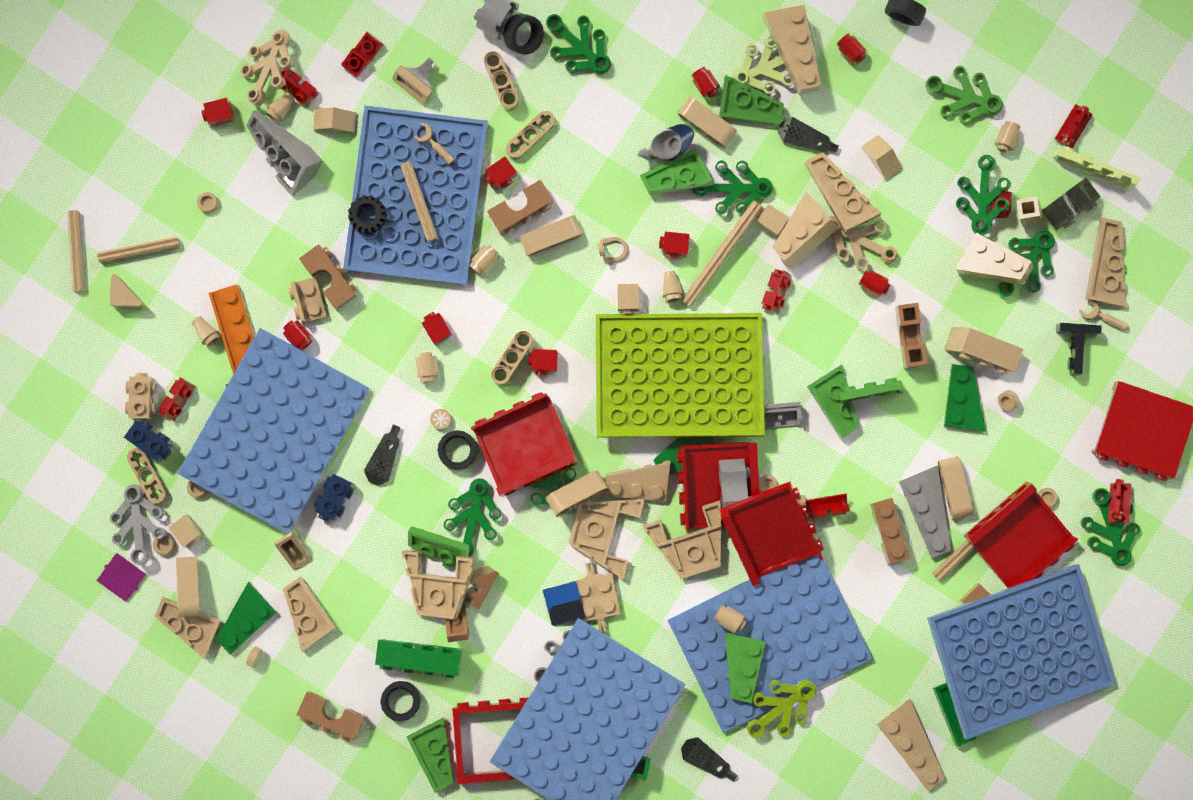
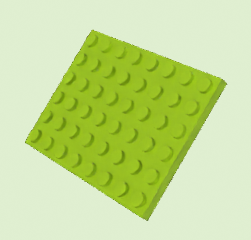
[596,313,765,438]

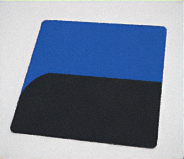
[543,581,585,626]

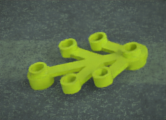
[747,680,816,738]

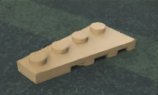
[804,152,881,234]
[1085,217,1127,307]
[876,699,945,791]

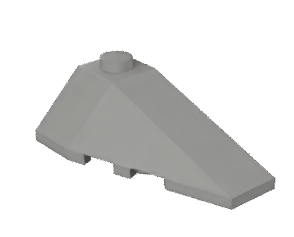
[246,110,323,196]

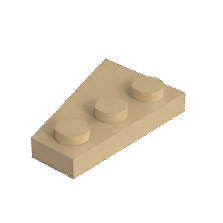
[604,460,670,502]
[283,576,337,652]
[154,597,222,660]

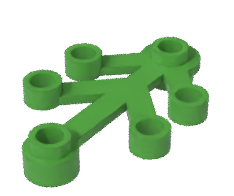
[925,66,1003,125]

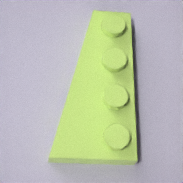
[1053,146,1141,191]

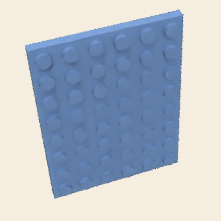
[343,105,488,285]
[177,328,370,534]
[667,554,873,733]
[927,564,1116,739]
[489,618,686,800]

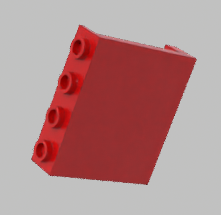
[1091,381,1193,482]
[470,392,579,498]
[677,441,759,531]
[720,481,824,586]
[963,481,1078,589]

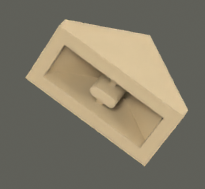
[313,107,356,133]
[861,135,902,180]
[110,273,146,308]
[274,532,311,570]

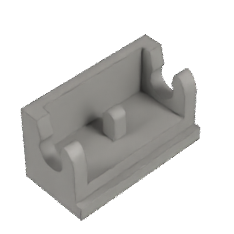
[764,402,802,428]

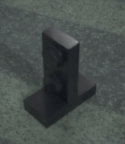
[1056,322,1102,375]

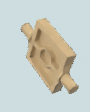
[571,562,621,633]

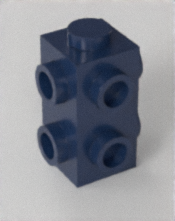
[123,420,173,462]
[314,474,355,522]

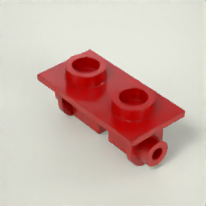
[277,69,319,107]
[1054,104,1093,149]
[761,269,791,314]
[158,377,196,422]
[1108,479,1132,523]
[805,493,850,520]

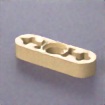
[506,111,555,159]
[127,448,167,504]

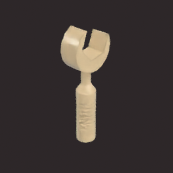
[414,123,455,165]
[1079,300,1128,331]

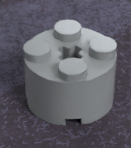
[474,0,519,40]

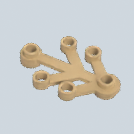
[240,29,294,106]
[830,216,898,270]

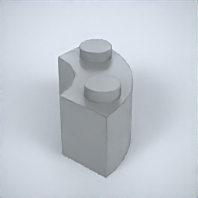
[719,459,751,508]

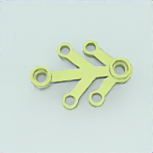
[731,36,793,95]

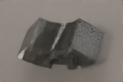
[1042,177,1101,231]

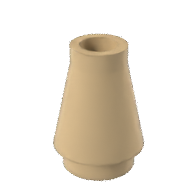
[265,92,295,123]
[663,271,683,303]
[191,316,220,347]

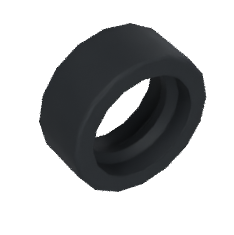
[884,0,926,26]
[503,13,544,55]
[437,430,478,470]
[380,681,421,722]

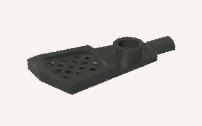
[778,117,839,153]
[364,424,401,485]
[681,737,738,782]

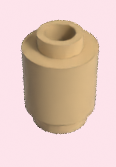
[994,121,1021,153]
[469,245,499,276]
[416,352,438,383]
[714,605,747,634]

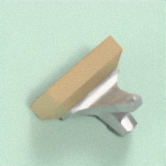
[392,57,436,106]

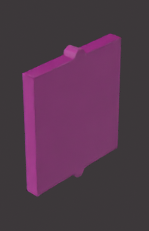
[96,553,146,602]

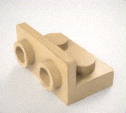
[288,277,327,324]

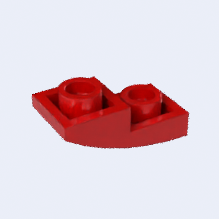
[341,32,384,77]

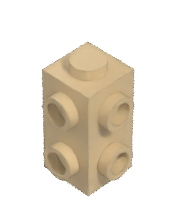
[125,373,157,419]

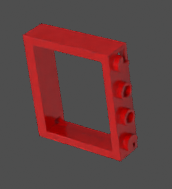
[452,697,529,784]

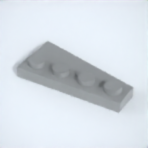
[898,465,951,558]

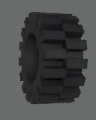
[348,195,387,234]

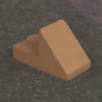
[464,566,499,609]
[445,604,469,643]

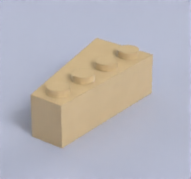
[762,4,821,94]

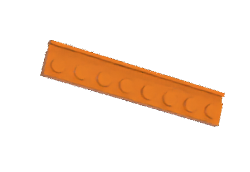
[208,284,254,374]

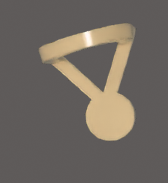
[598,237,628,264]

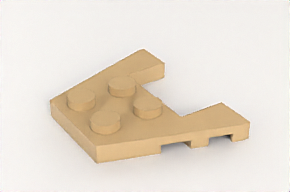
[568,499,645,579]
[643,500,721,579]
[402,550,477,619]

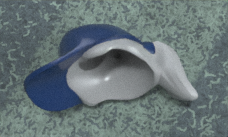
[637,124,694,161]

